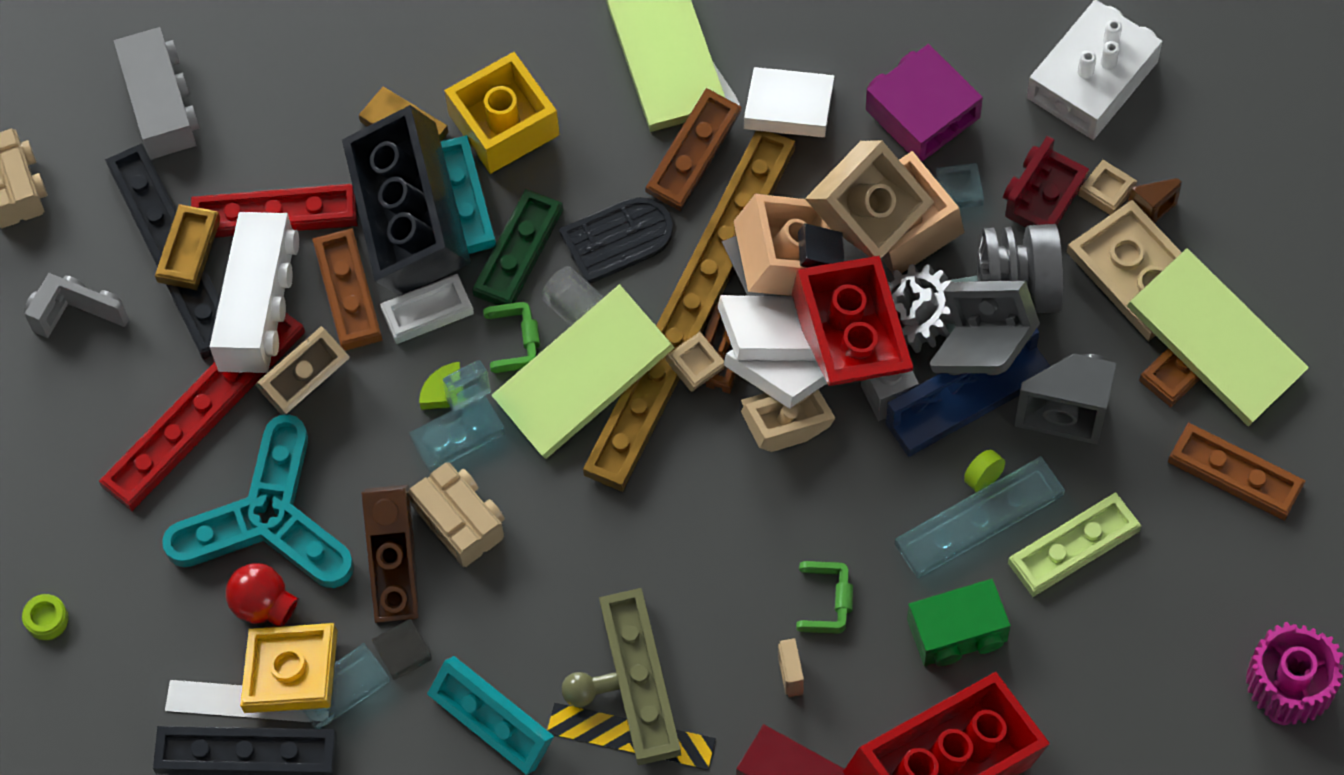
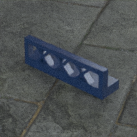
[886,328,1051,457]

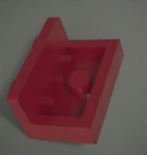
[1003,136,1089,228]

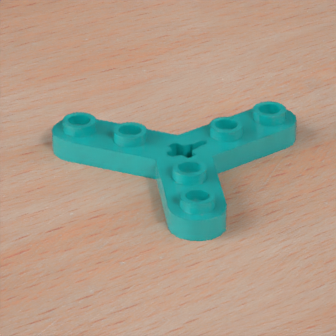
[162,414,354,588]

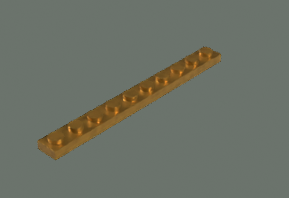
[583,130,795,492]

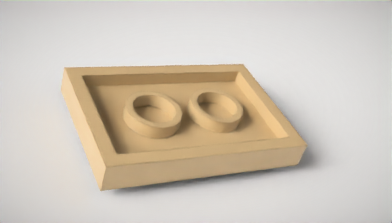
[1067,200,1182,341]

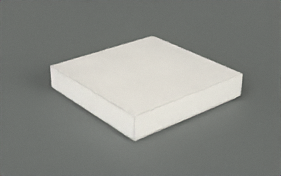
[744,67,834,137]
[718,295,816,361]
[724,349,827,409]

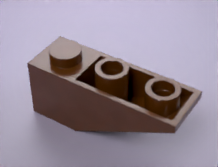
[361,484,419,623]

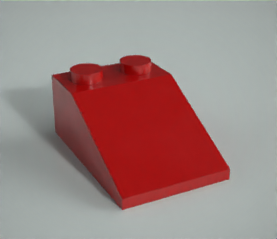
[792,255,913,386]

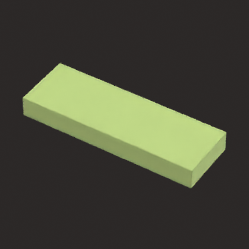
[1008,492,1141,597]

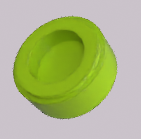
[964,450,1006,493]
[22,594,69,640]

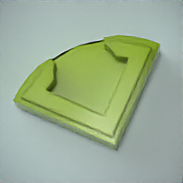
[419,362,463,410]

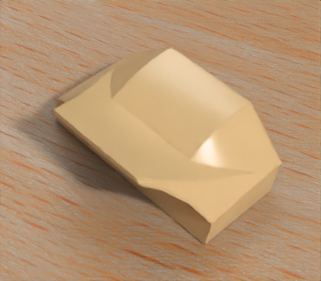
[741,389,835,452]

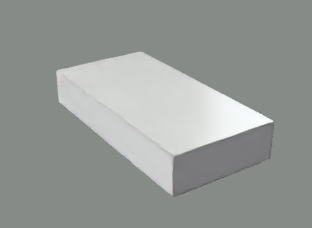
[380,274,474,344]

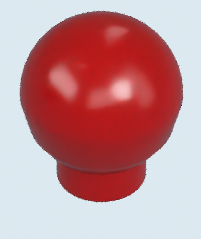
[226,563,299,627]

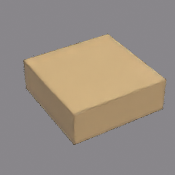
[1078,160,1137,215]
[665,332,725,392]
[778,638,804,697]

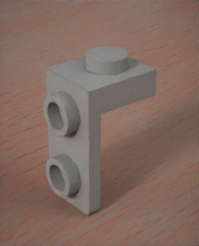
[24,273,129,338]

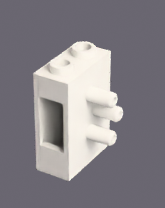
[1027,0,1162,140]

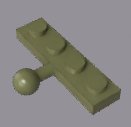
[561,588,681,766]

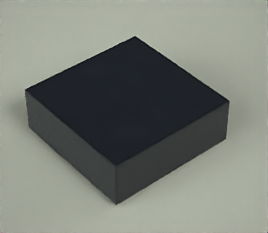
[798,223,844,268]

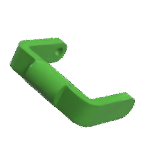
[483,302,540,373]
[796,561,853,634]

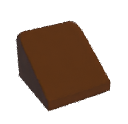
[1127,178,1182,223]

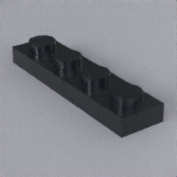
[153,726,337,775]

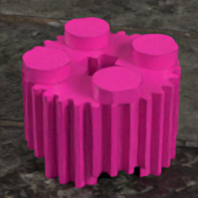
[1246,622,1343,726]

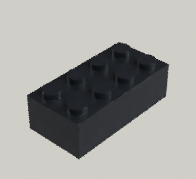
[342,105,471,296]

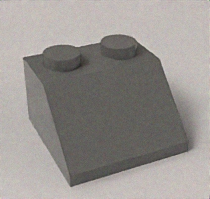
[1014,354,1117,445]

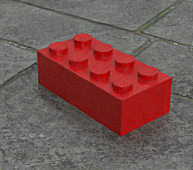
[843,672,1050,775]

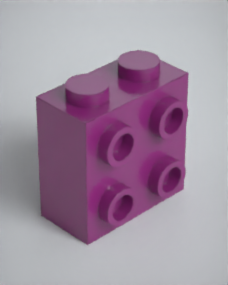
[866,44,983,162]

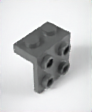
[930,281,1040,375]

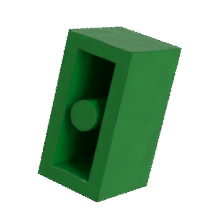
[907,578,1011,667]

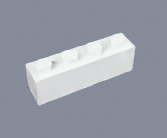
[210,212,299,373]

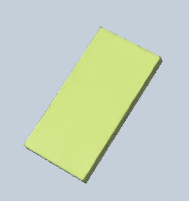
[606,0,725,132]
[1127,248,1309,427]
[492,284,675,459]

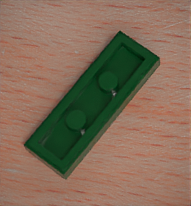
[472,189,564,305]

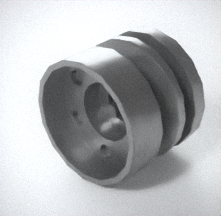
[977,224,1063,313]

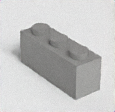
[113,27,200,160]

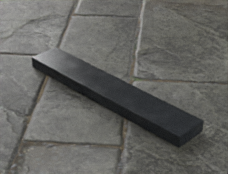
[105,143,220,360]

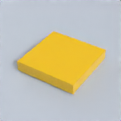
[240,623,338,713]

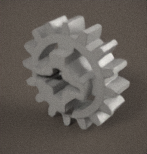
[888,264,954,353]

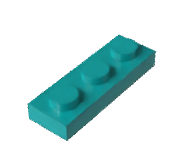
[441,135,496,254]
[427,656,554,775]

